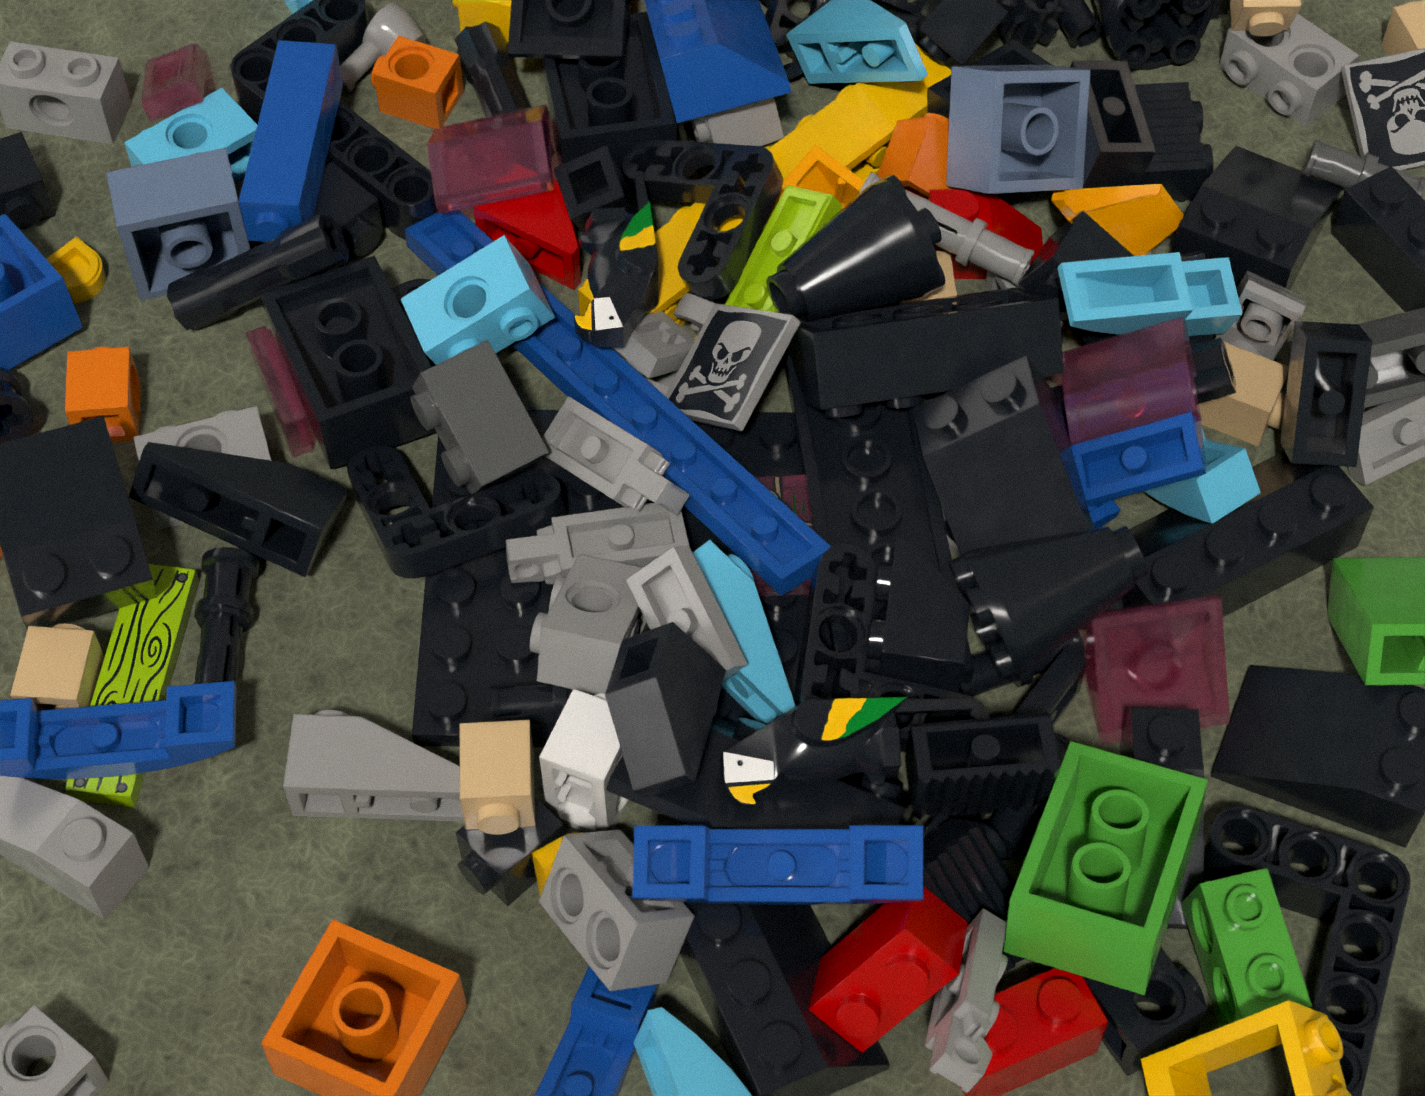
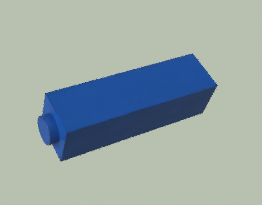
[239,41,343,242]

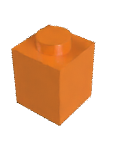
[877,113,958,199]

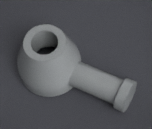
[340,2,426,94]

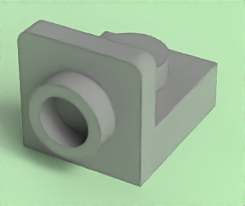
[613,311,695,387]

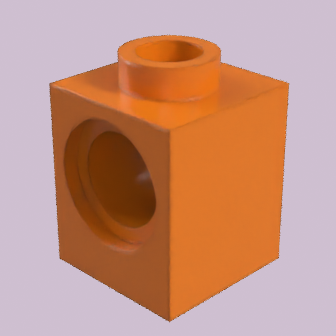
[371,35,464,130]
[65,346,141,443]

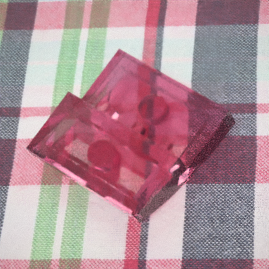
[1062,317,1202,445]

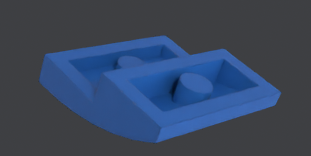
[1064,367,1207,506]

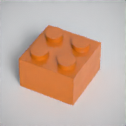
[261,919,467,1096]

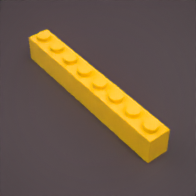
[578,44,952,360]

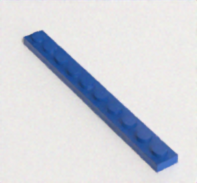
[405,205,831,596]

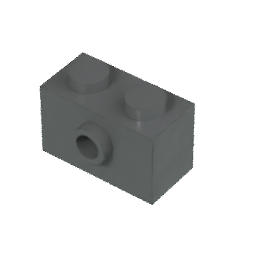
[411,340,549,494]

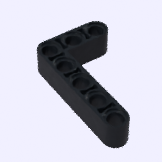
[230,0,441,240]
[1204,806,1410,1096]

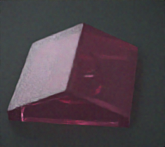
[427,105,554,214]
[1085,595,1230,745]

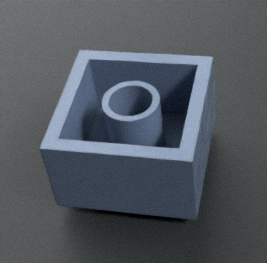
[946,64,1090,194]
[106,148,250,301]

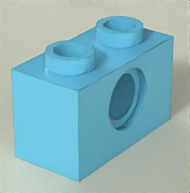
[124,88,257,184]
[401,235,555,365]

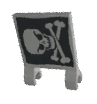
[1341,48,1425,171]
[644,293,801,431]

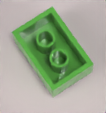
[1004,741,1208,995]

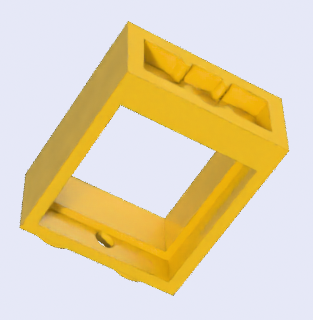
[1141,1000,1352,1096]

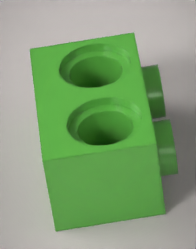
[1181,868,1312,1027]

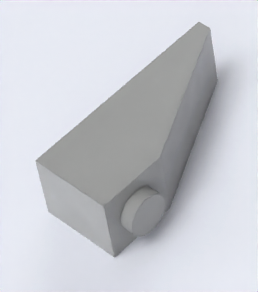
[283,710,464,822]
[0,776,149,921]

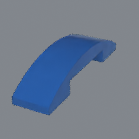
[0,681,237,779]
[632,826,924,905]
[535,966,660,1096]

